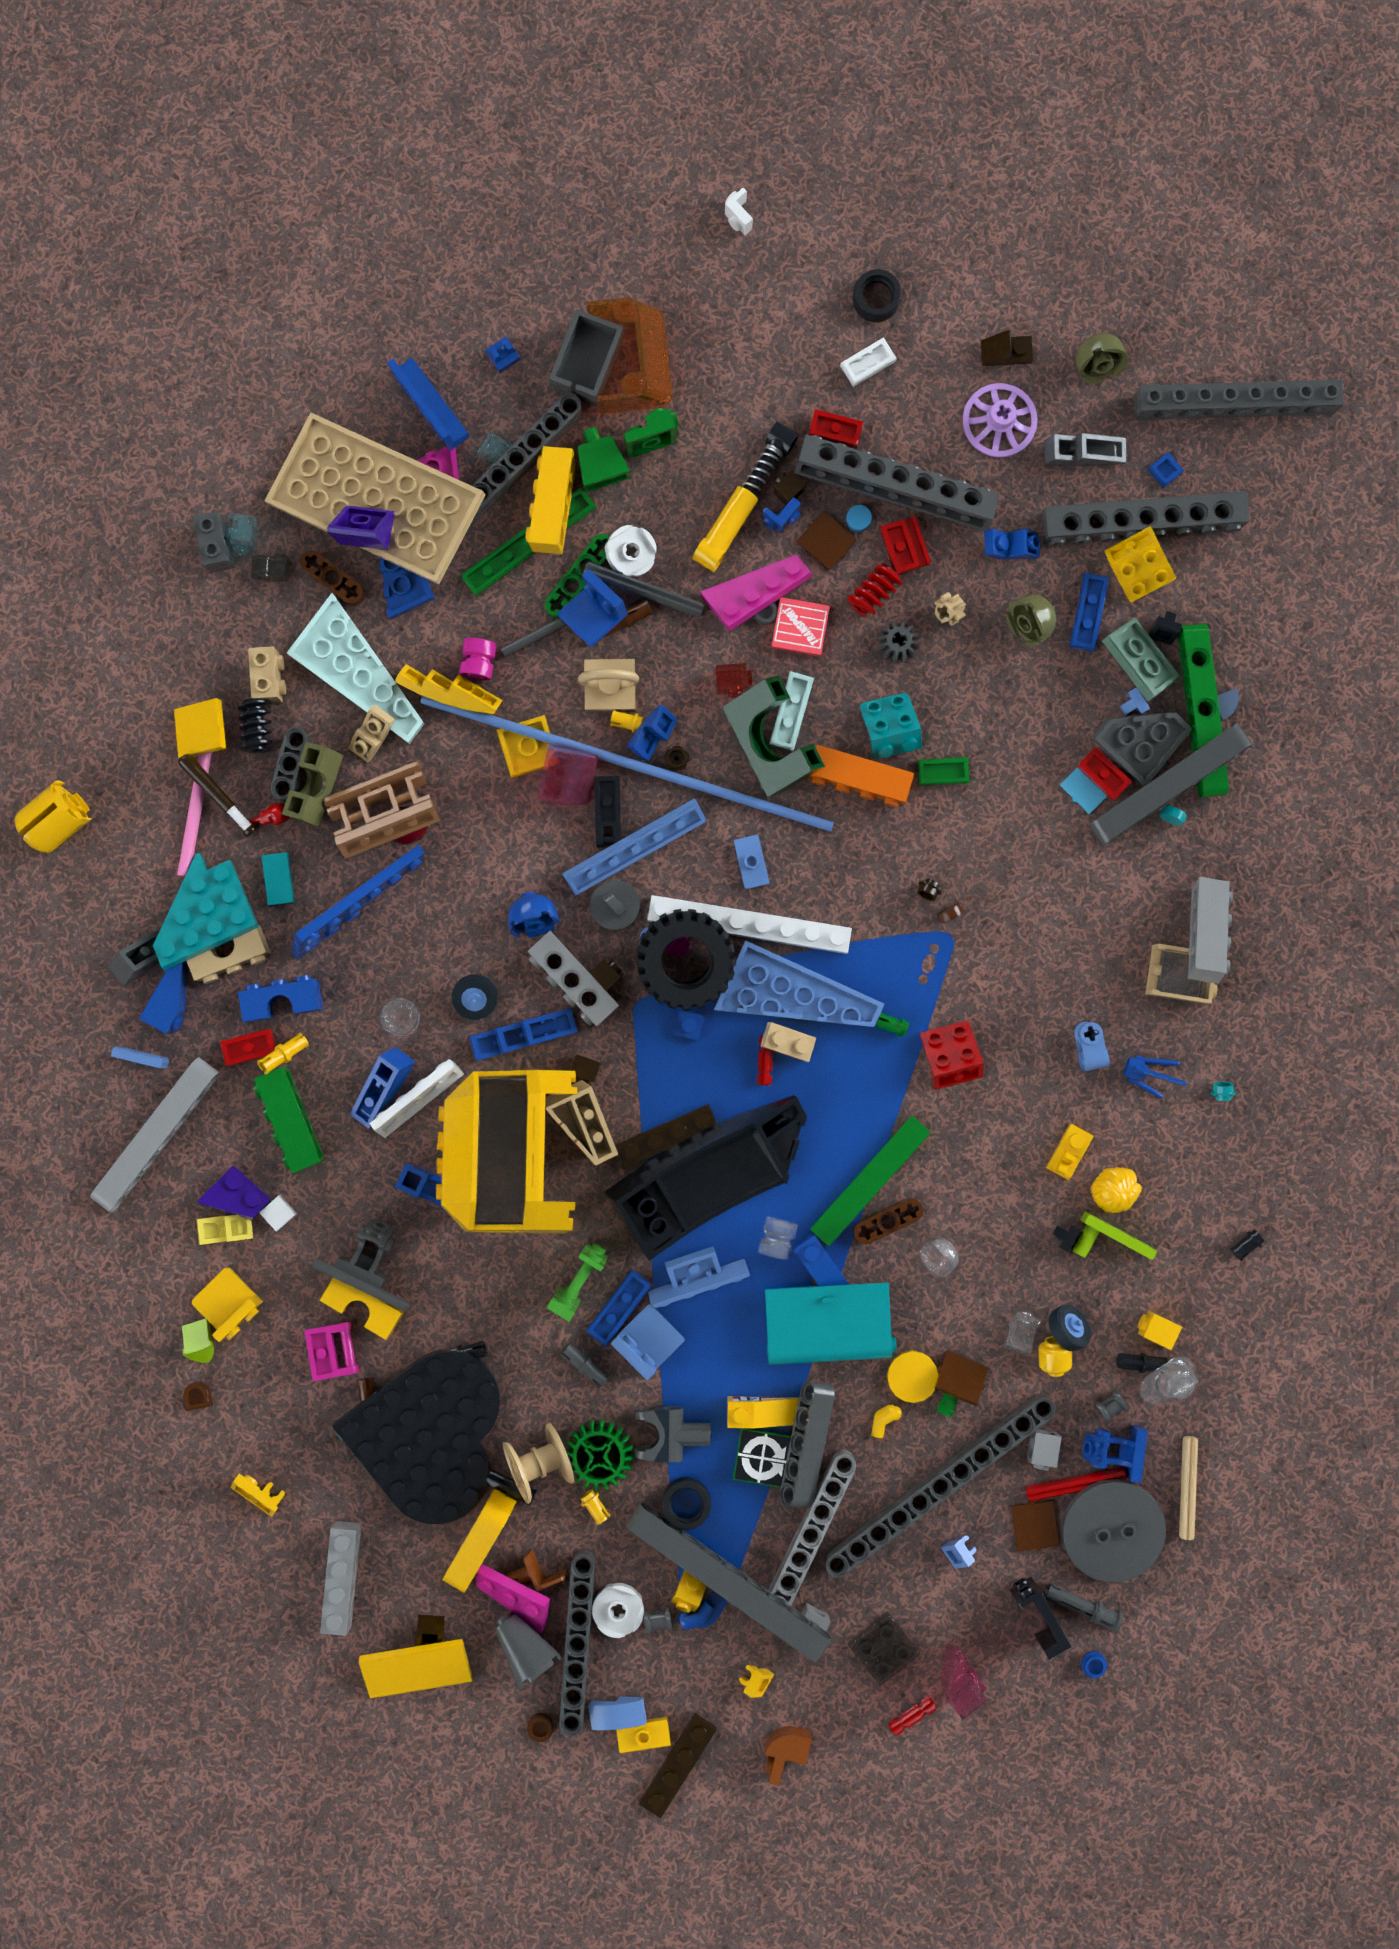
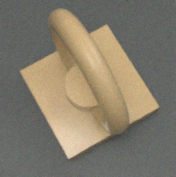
[578,659,639,711]

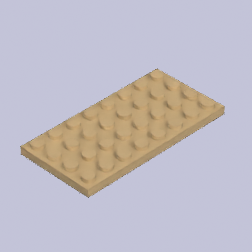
[265,413,485,585]

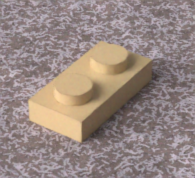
[760,1022,816,1062]

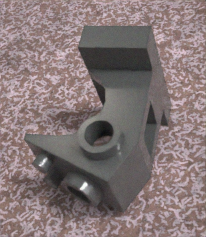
[334,1219,395,1288]

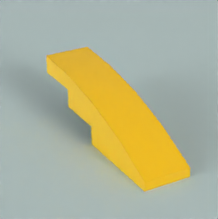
[394,664,503,714]

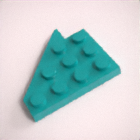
[153,853,259,970]

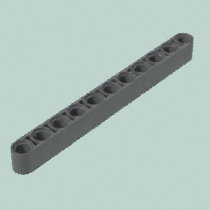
[824,1394,1056,1578]

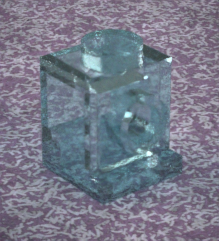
[227,513,259,555]

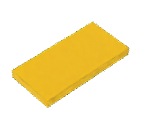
[359,1639,472,1699]

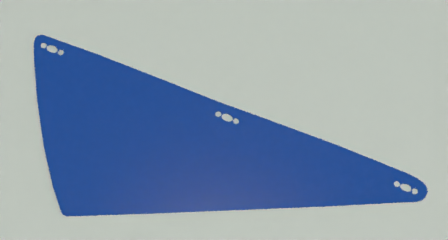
[633,931,954,1629]

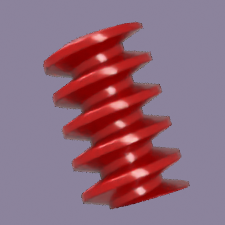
[847,563,903,618]

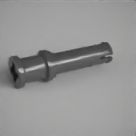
[1044,1583,1124,1634]

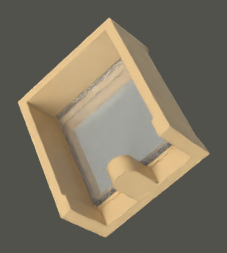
[1145,944,1217,1004]

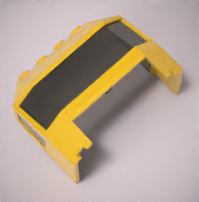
[436,1070,578,1234]

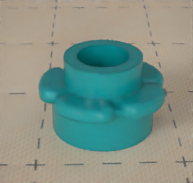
[1210,1081,1236,1101]

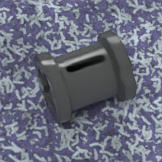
[1094,1389,1129,1423]
[644,1606,673,1635]

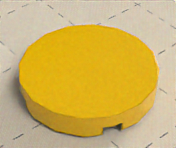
[887,1350,938,1403]

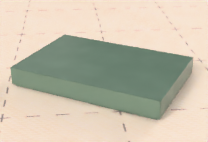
[1102,618,1180,701]

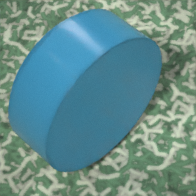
[846,505,872,532]

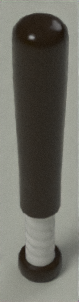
[178,754,258,837]

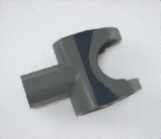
[634,1406,710,1463]

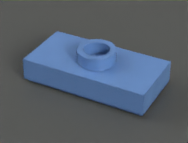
[733,834,770,890]

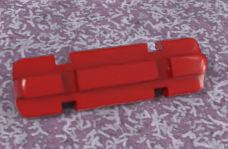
[757,1036,773,1086]
[888,1696,936,1736]

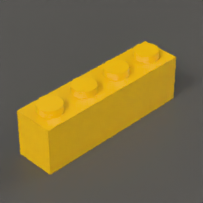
[526,446,577,554]

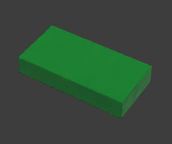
[917,757,970,786]

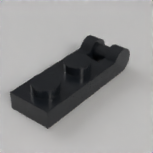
[594,776,622,848]

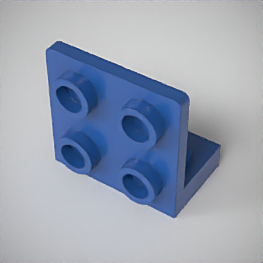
[557,569,628,647]

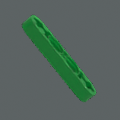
[545,534,609,618]

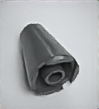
[495,1613,563,1691]

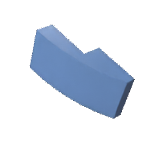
[588,1696,647,1730]

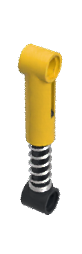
[692,421,799,572]

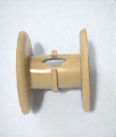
[503,1422,574,1504]

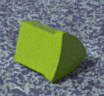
[182,1319,214,1363]

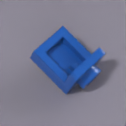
[762,497,801,533]

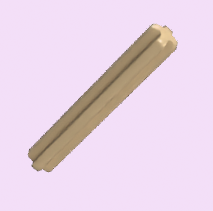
[1179,1436,1198,1540]

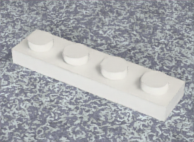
[369,1059,464,1138]

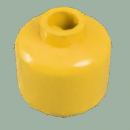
[1038,1336,1072,1377]

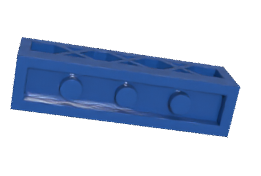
[387,358,470,452]

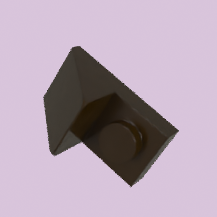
[980,330,1033,366]

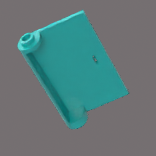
[765,1282,897,1365]

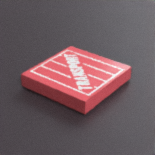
[771,597,830,657]

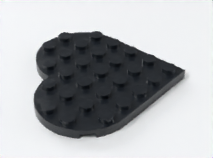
[332,1349,500,1524]

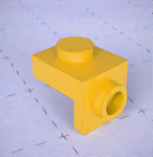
[671,1570,706,1613]

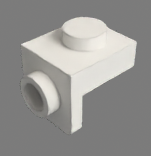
[725,188,753,235]

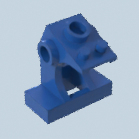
[1083,1425,1148,1483]

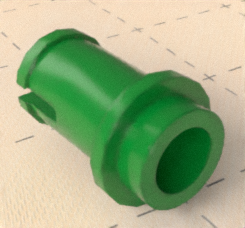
[875,1012,909,1038]
[936,1393,958,1418]

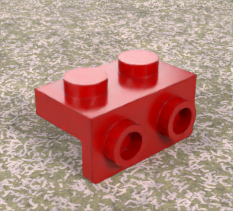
[808,409,864,449]

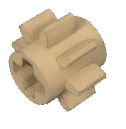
[934,592,966,626]

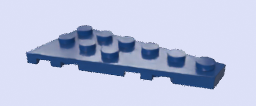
[292,845,425,960]

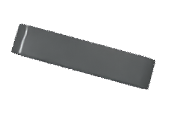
[780,1381,835,1508]

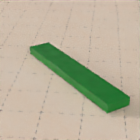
[460,487,596,597]
[809,1115,931,1247]

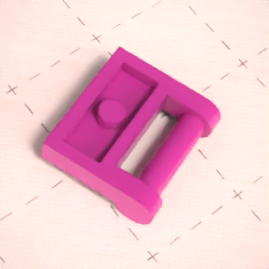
[304,1321,360,1381]

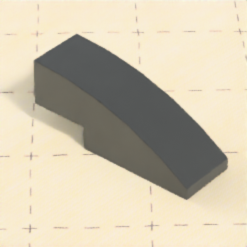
[1044,433,1127,466]

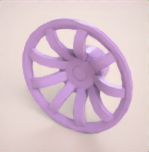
[962,383,1038,458]

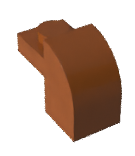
[764,1726,812,1786]

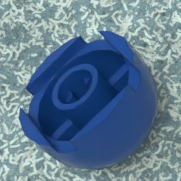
[508,892,560,938]

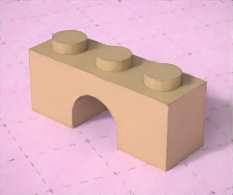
[187,925,271,984]

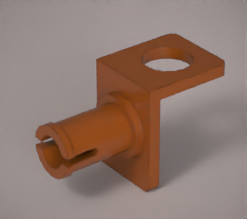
[506,1550,569,1591]

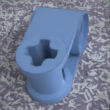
[1074,1022,1110,1072]

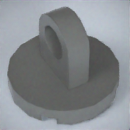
[590,880,640,931]

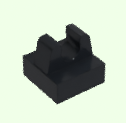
[1148,611,1182,645]
[1053,1225,1082,1254]

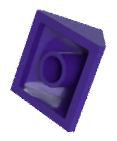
[327,505,395,550]

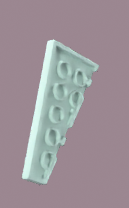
[287,593,425,744]

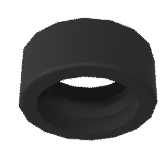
[852,269,901,323]
[662,1477,711,1530]

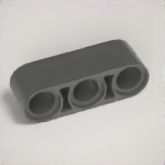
[271,728,312,802]

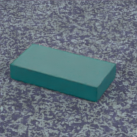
[262,852,295,906]

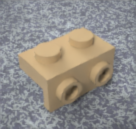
[248,646,286,703]

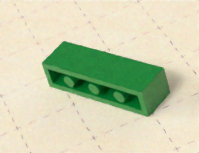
[253,1066,325,1174]

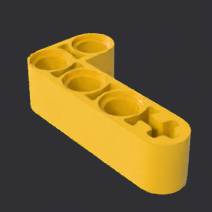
[442,1488,517,1593]

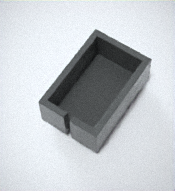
[549,309,625,407]

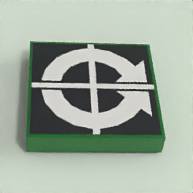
[733,1428,791,1487]

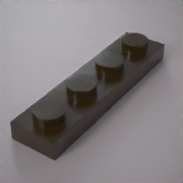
[615,1104,717,1169]
[639,1713,717,1819]

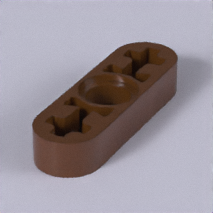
[300,550,365,606]
[853,1198,923,1244]

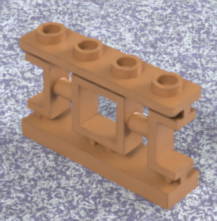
[323,762,440,859]

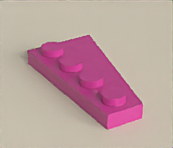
[700,555,812,632]

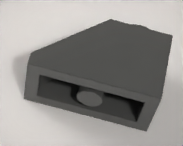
[108,931,159,986]

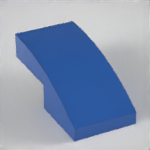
[627,705,678,761]

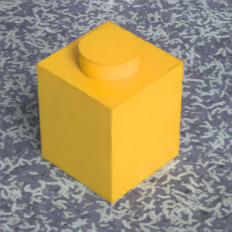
[1137,1310,1182,1350]

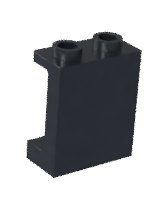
[1009,1577,1072,1660]

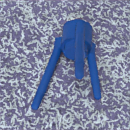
[1123,1055,1187,1099]

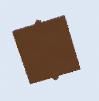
[796,511,857,571]
[935,1350,988,1406]
[1011,1500,1060,1551]

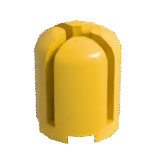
[14,780,92,853]

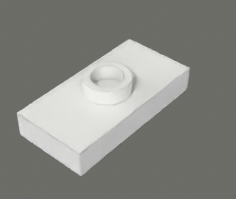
[840,337,897,387]

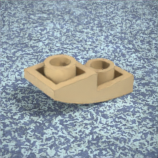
[348,705,395,763]

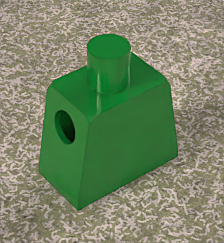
[578,427,630,493]

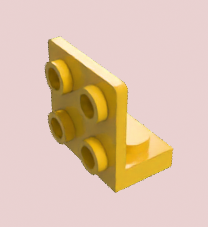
[1104,526,1176,602]

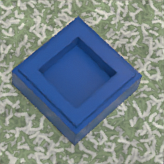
[1147,452,1184,488]

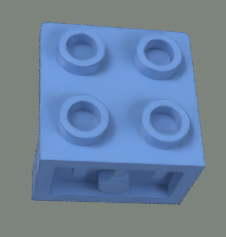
[610,1304,685,1380]

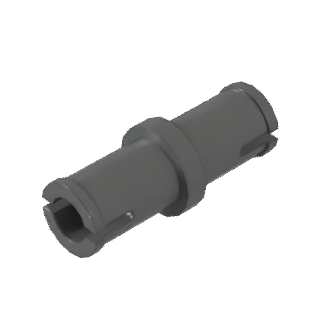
[560,1342,609,1389]

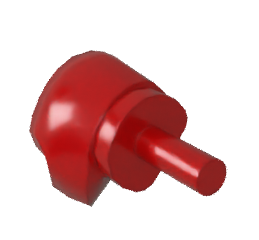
[250,803,290,825]

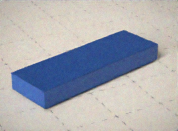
[1069,572,1110,652]
[586,1269,652,1346]

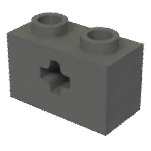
[193,511,235,573]

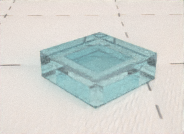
[477,432,512,464]

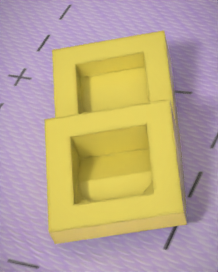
[196,1214,253,1245]

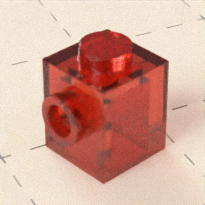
[715,663,752,698]

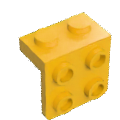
[192,1267,263,1342]

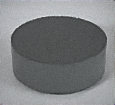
[753,602,778,625]

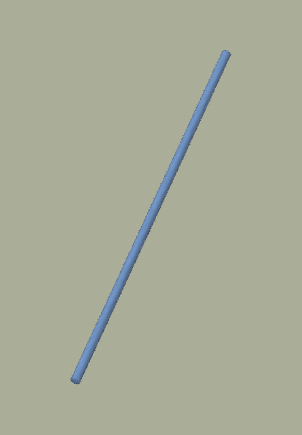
[421,696,834,832]

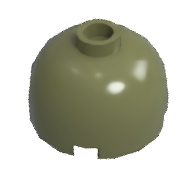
[1076,333,1129,384]
[1006,594,1057,647]

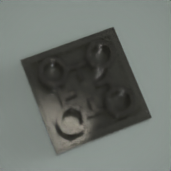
[848,1611,920,1686]

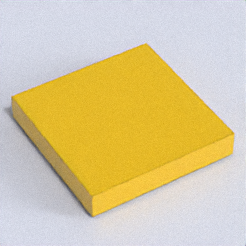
[174,698,226,758]
[497,715,560,778]

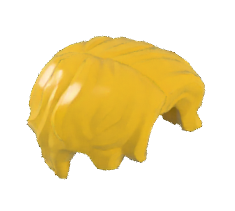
[1091,1167,1142,1214]

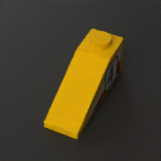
[727,1396,799,1428]

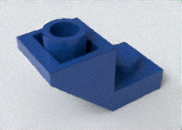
[984,529,1040,560]

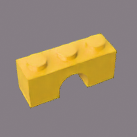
[319,1278,404,1340]

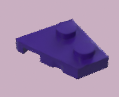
[197,1165,271,1220]

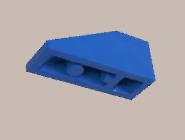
[139,961,188,1034]
[350,1047,415,1129]
[792,1232,849,1286]

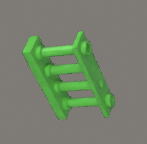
[546,1242,608,1322]

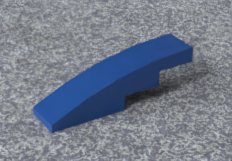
[469,1008,578,1061]

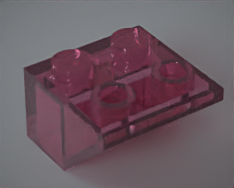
[537,744,599,805]
[940,1642,988,1720]

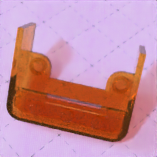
[586,297,673,415]

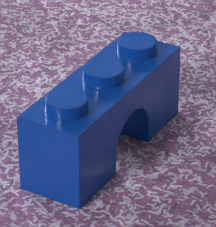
[238,975,323,1022]
[395,1162,479,1211]

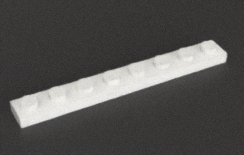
[647,895,852,954]

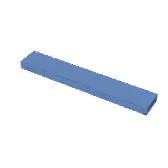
[562,798,707,896]

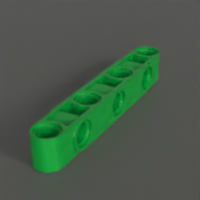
[1178,623,1229,798]

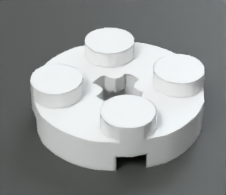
[605,525,656,577]
[592,1583,644,1638]

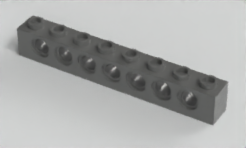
[1134,380,1344,420]
[794,434,999,531]
[1041,491,1250,546]

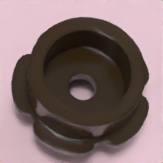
[664,746,689,771]
[917,879,942,901]

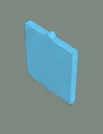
[1060,768,1107,814]

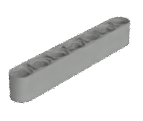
[90,1057,220,1213]
[768,1449,856,1606]

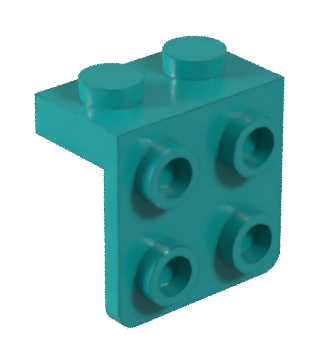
[860,693,922,760]

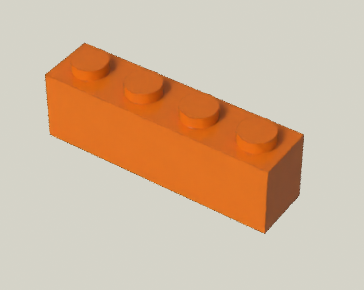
[808,745,914,808]

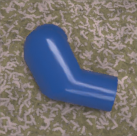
[677,1600,715,1630]

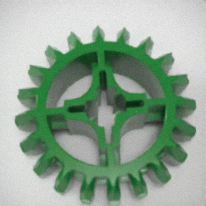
[565,1419,634,1491]

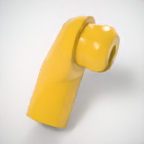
[871,1405,902,1438]

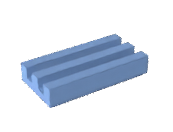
[111,1047,169,1068]

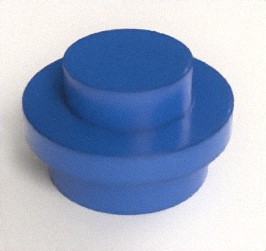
[1081,1651,1107,1678]

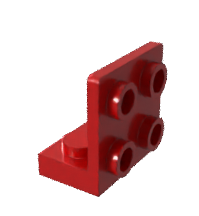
[920,1021,984,1090]

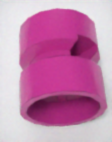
[459,638,497,681]

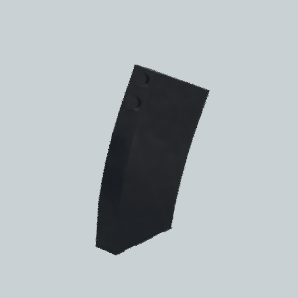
[604,1095,807,1261]

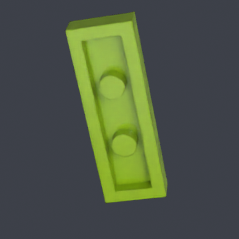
[1072,1211,1157,1260]

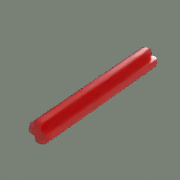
[1026,1467,1127,1502]

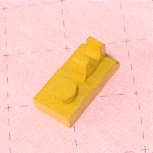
[1046,1123,1094,1180]
[231,1473,285,1517]

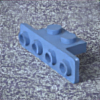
[648,1246,750,1309]

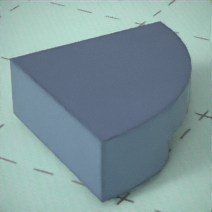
[1218,688,1239,721]

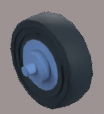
[452,974,497,1020]
[1049,1305,1091,1351]

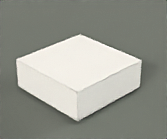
[259,1195,297,1232]

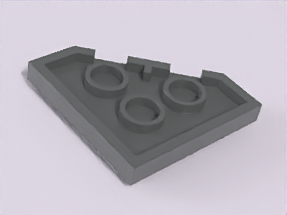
[1090,712,1192,787]

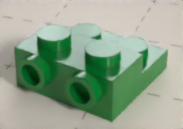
[624,408,679,459]

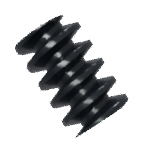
[238,699,273,753]

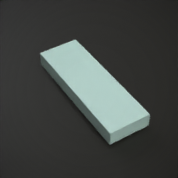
[769,671,814,751]

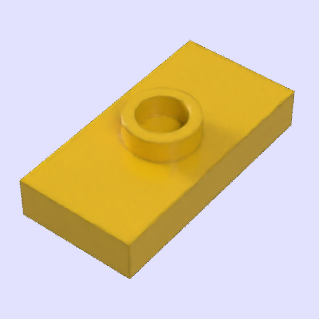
[616,1717,671,1753]

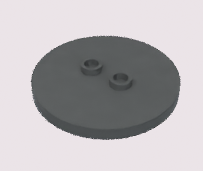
[1061,1479,1166,1582]

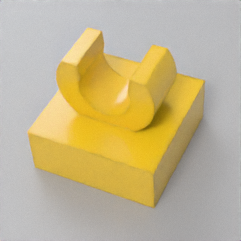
[739,1665,774,1698]

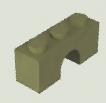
[282,742,343,827]

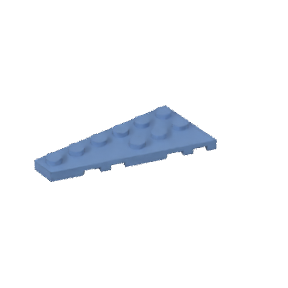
[714,940,885,1027]

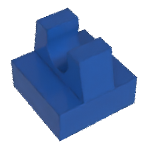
[485,337,521,373]

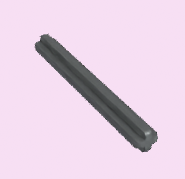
[583,562,704,617]

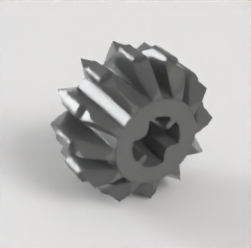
[877,620,920,664]

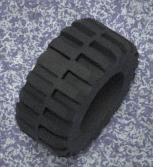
[636,909,736,1011]

